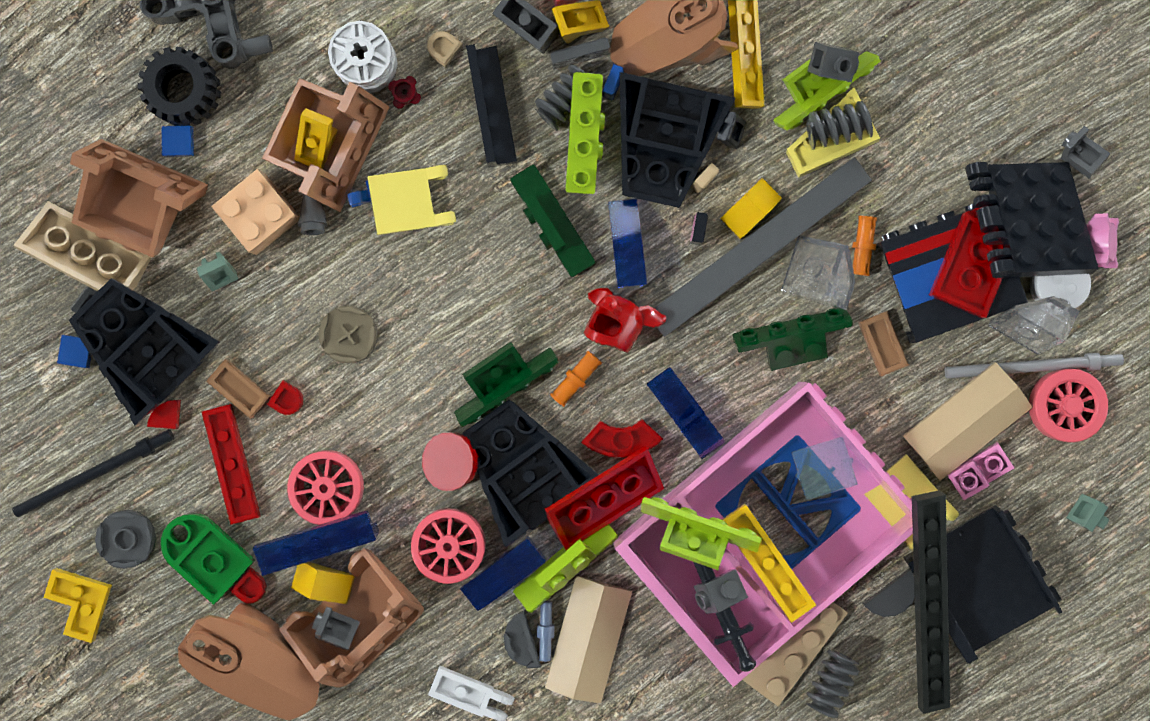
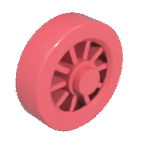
[1029,369,1108,443]
[287,450,364,525]
[411,508,486,584]

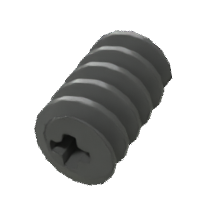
[535,65,585,131]
[806,101,873,150]
[806,649,860,718]

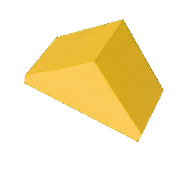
[720,178,782,239]
[291,559,355,604]

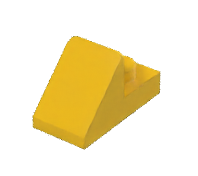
[552,0,609,44]
[294,108,338,169]

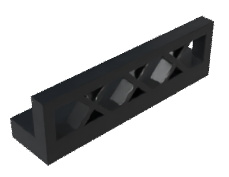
[466,44,517,168]

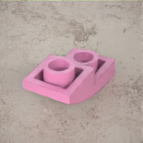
[948,442,1014,500]

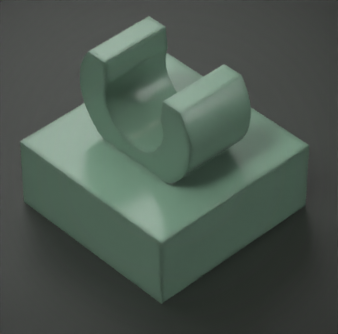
[197,252,238,292]
[1066,494,1109,532]

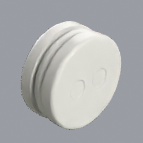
[1030,274,1091,312]

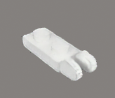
[428,666,515,721]

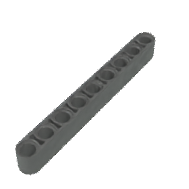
[655,157,872,337]

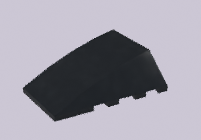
[620,72,736,208]
[69,278,220,426]
[462,399,599,547]

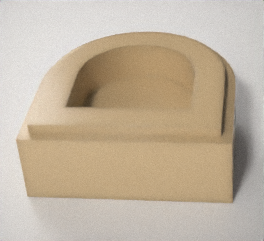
[427,31,463,68]
[691,163,720,194]

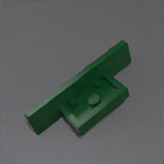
[510,165,595,277]
[732,308,853,371]
[454,342,559,427]

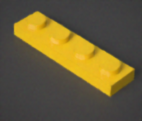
[728,0,765,109]
[722,504,816,623]

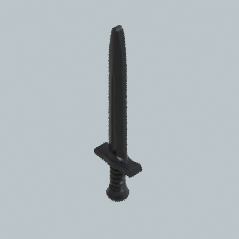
[693,562,756,672]

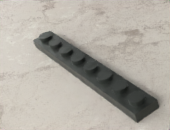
[911,490,950,714]

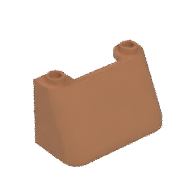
[279,548,424,688]

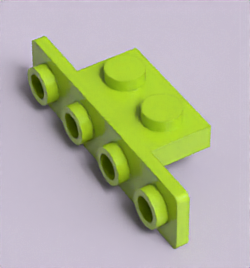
[773,51,881,131]
[565,72,605,194]
[641,497,762,570]
[513,524,618,613]

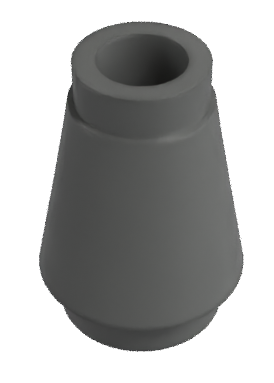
[298,194,327,235]

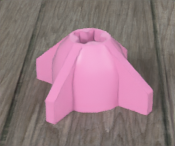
[1086,213,1119,268]

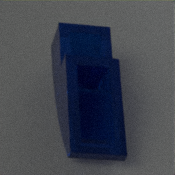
[608,199,647,288]
[647,367,725,460]
[460,536,546,611]

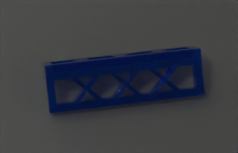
[253,510,379,576]

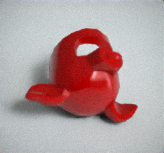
[584,288,666,353]

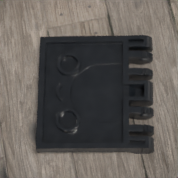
[965,162,1099,278]

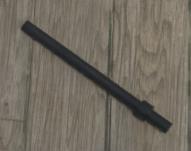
[12,429,175,518]

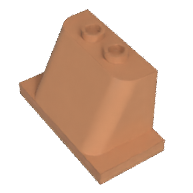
[262,78,390,212]
[70,139,208,258]

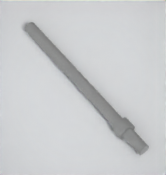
[945,353,1124,379]

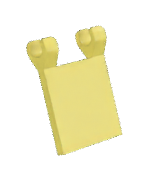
[367,165,456,235]
[864,454,959,550]

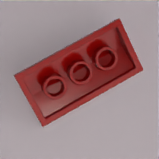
[545,446,664,551]

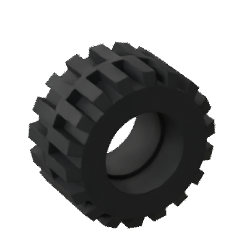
[138,47,221,126]

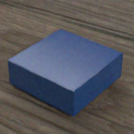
[602,64,624,101]
[161,126,194,157]
[57,335,92,368]

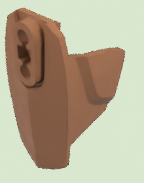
[610,0,738,76]
[178,602,320,721]

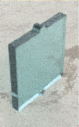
[791,436,858,500]

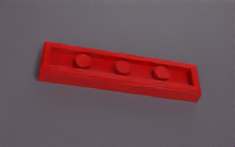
[201,404,261,525]

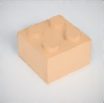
[211,169,299,255]

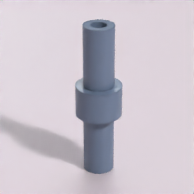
[537,601,555,662]

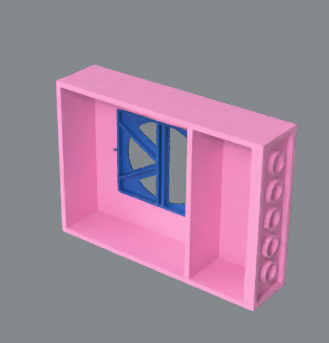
[613,382,913,687]

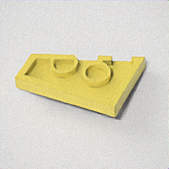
[786,88,880,178]

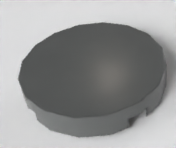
[95,510,156,569]

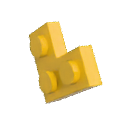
[43,568,112,643]

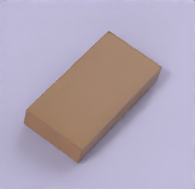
[858,311,909,376]
[206,359,272,419]

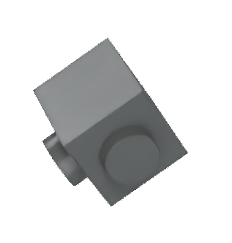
[807,42,859,82]

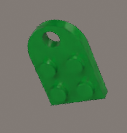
[161,513,256,605]

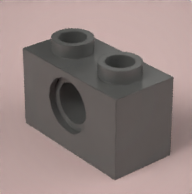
[492,0,560,55]

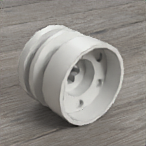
[328,21,398,93]

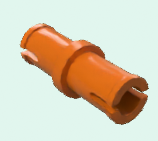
[851,216,877,276]
[550,351,602,407]

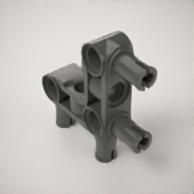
[140,0,273,69]

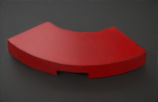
[581,419,663,457]

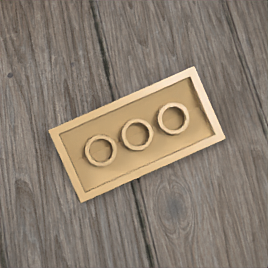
[14,201,152,291]
[903,362,1033,481]
[545,575,632,704]

